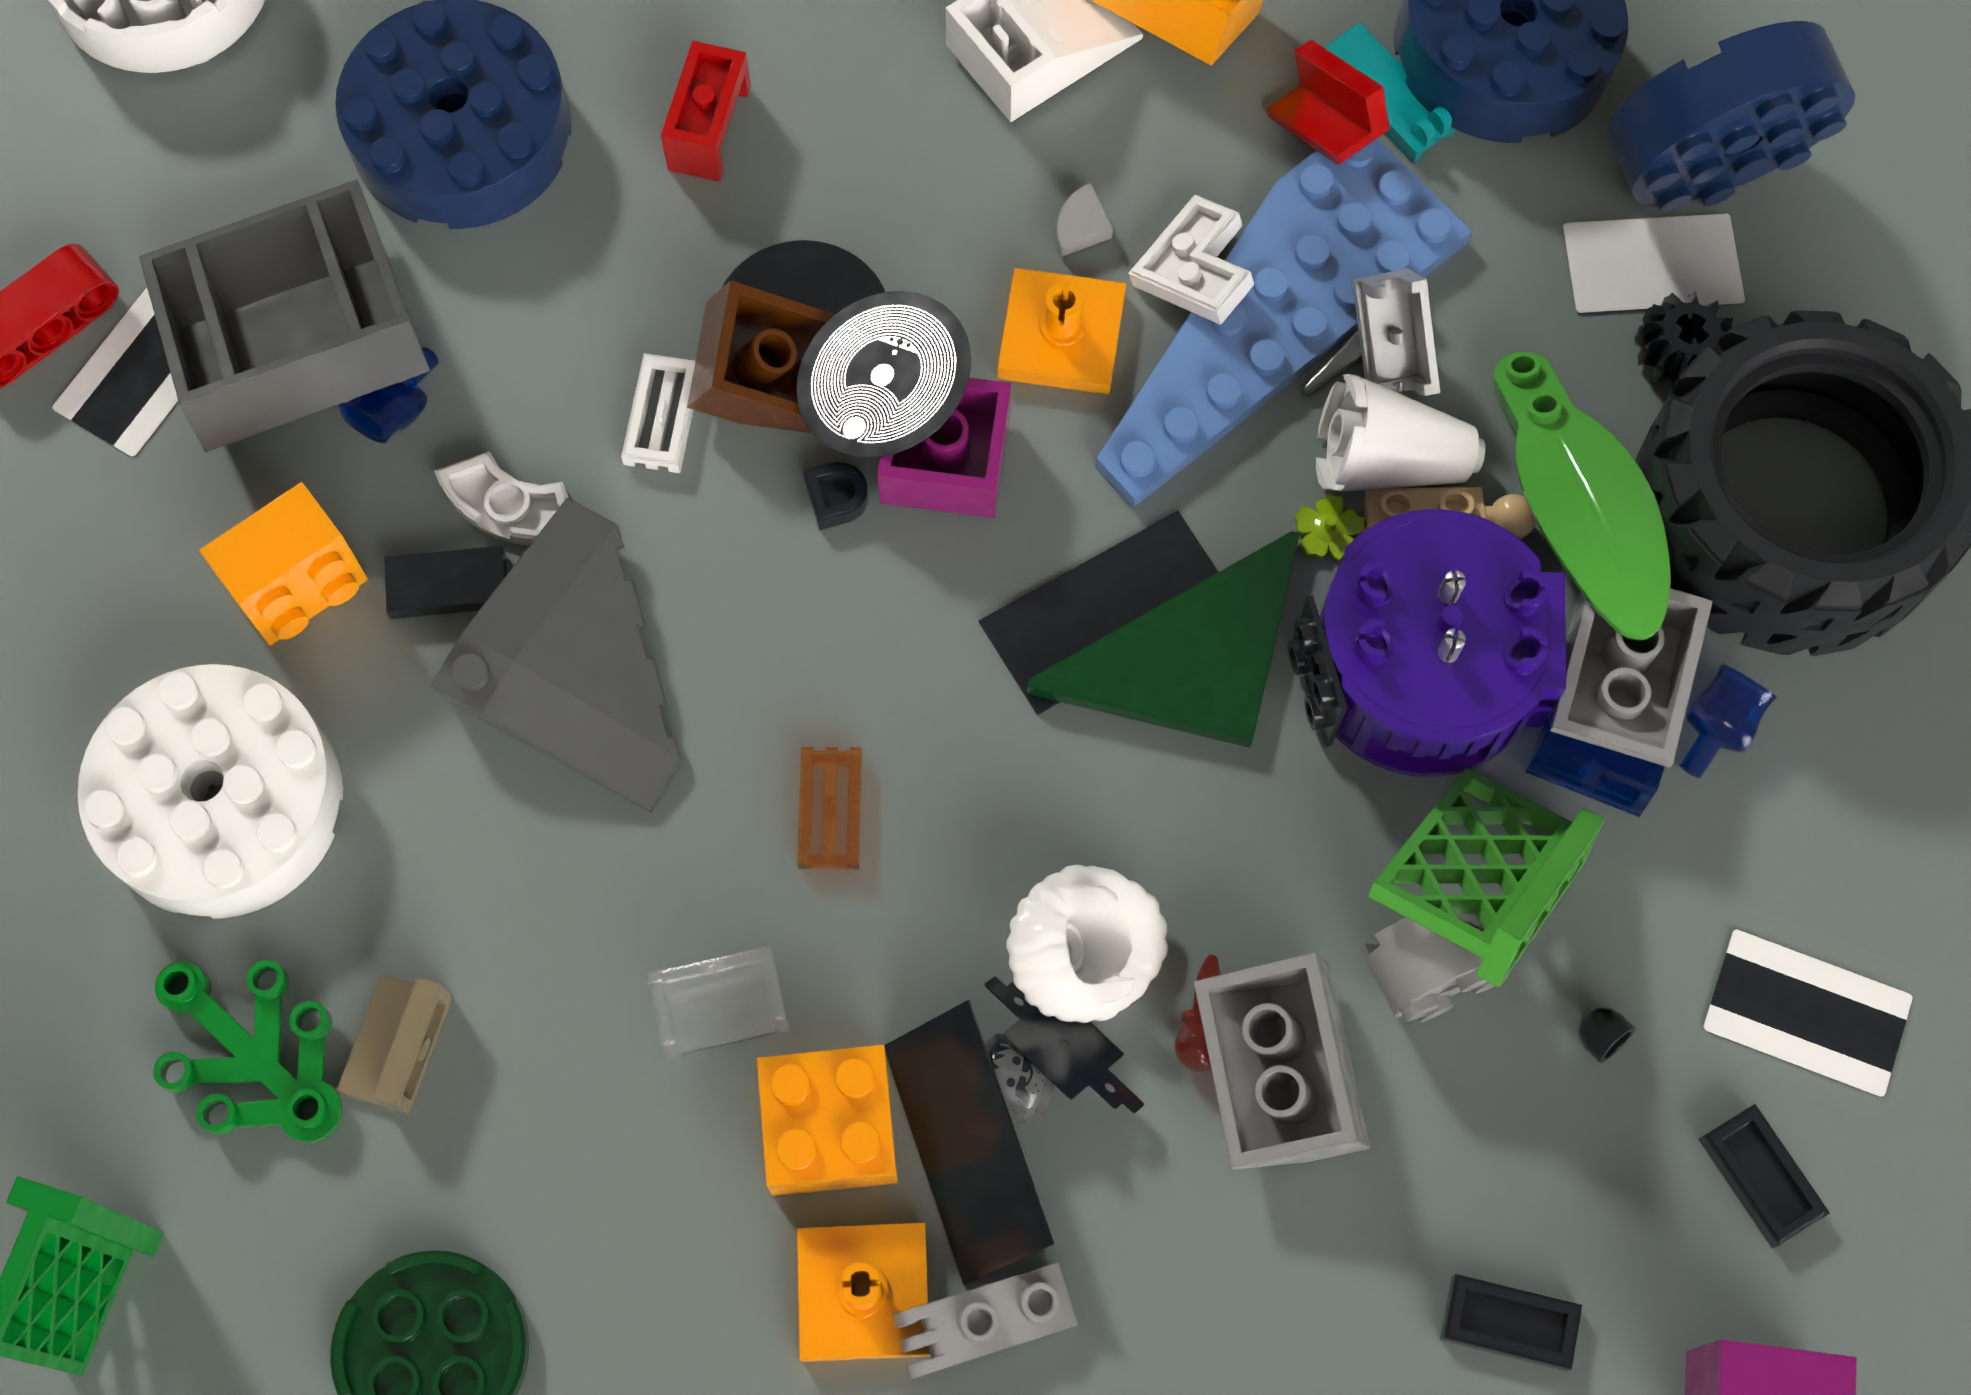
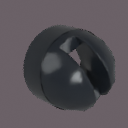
[1579,1008,1636,1063]

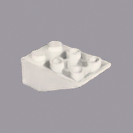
[945,0,1143,123]

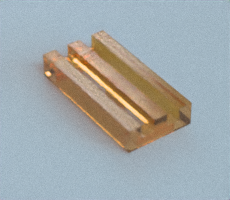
[797,747,863,870]

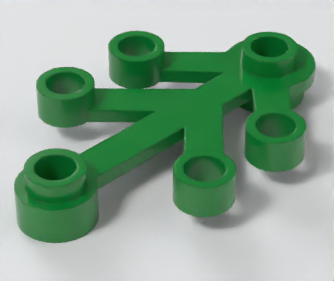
[153,960,343,1143]

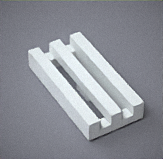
[621,353,695,473]

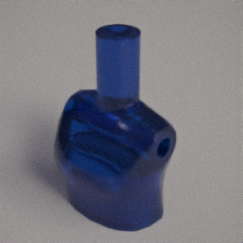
[339,347,439,444]
[1679,664,1777,779]

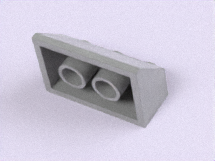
[1194,952,1370,1169]

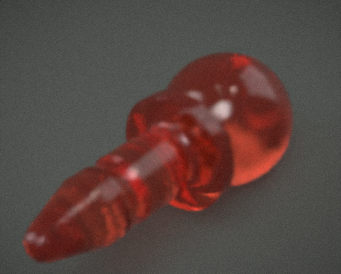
[1174,955,1221,1072]

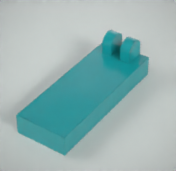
[1324,22,1456,164]

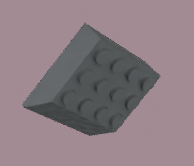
[139,179,430,452]

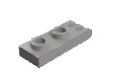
[892,1262,1078,1379]

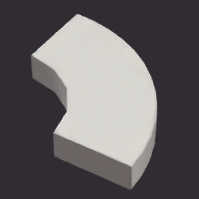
[434,451,569,546]

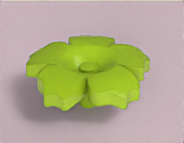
[1294,493,1366,563]

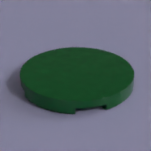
[330,1250,529,1395]

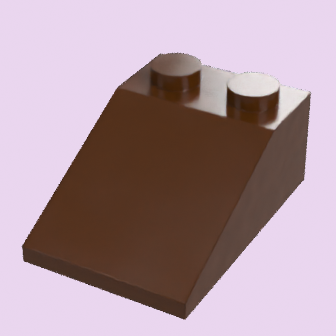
[687,280,835,433]

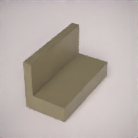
[336,974,453,1115]

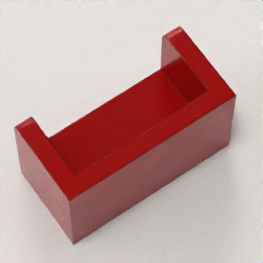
[660,40,751,181]

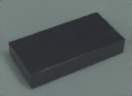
[384,546,507,619]
[1698,1104,1830,1249]
[1440,1274,1582,1371]

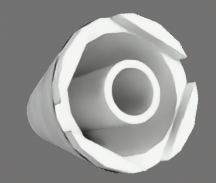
[1316,374,1485,492]

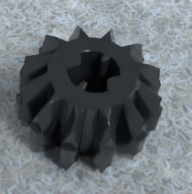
[1634,291,1733,388]

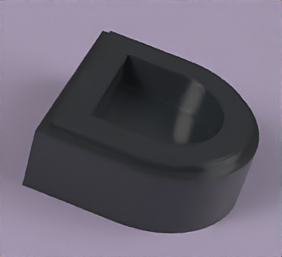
[803,462,868,530]

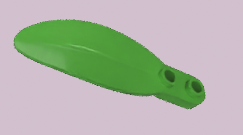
[1494,351,1671,640]

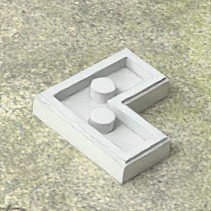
[1128,195,1254,325]

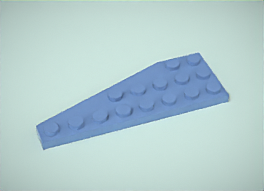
[1095,138,1473,508]

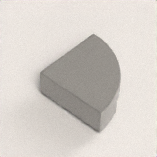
[1056,183,1113,257]

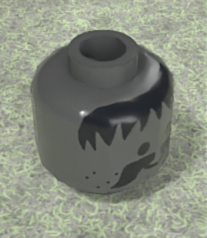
[984,1033,1055,1124]

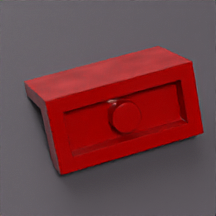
[1266,39,1390,165]

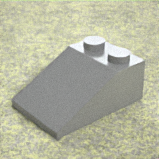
[1550,588,1713,768]

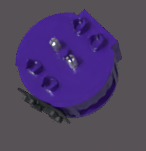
[1288,509,1566,777]

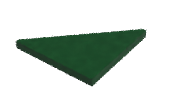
[1027,531,1300,748]

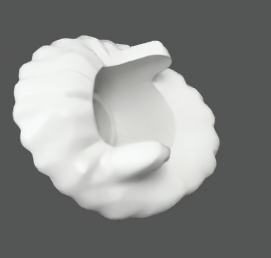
[1006,865,1169,1023]

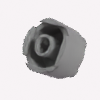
[1360,892,1508,1023]

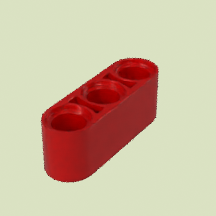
[0,244,119,388]

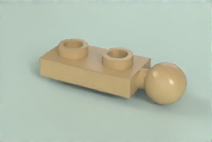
[1363,487,1536,539]

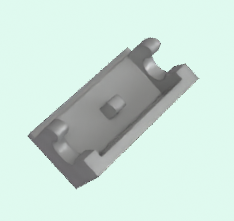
[1352,268,1441,396]

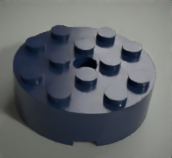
[335,0,571,229]
[1394,0,1628,143]
[1607,21,1855,213]

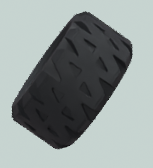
[1636,310,1971,656]

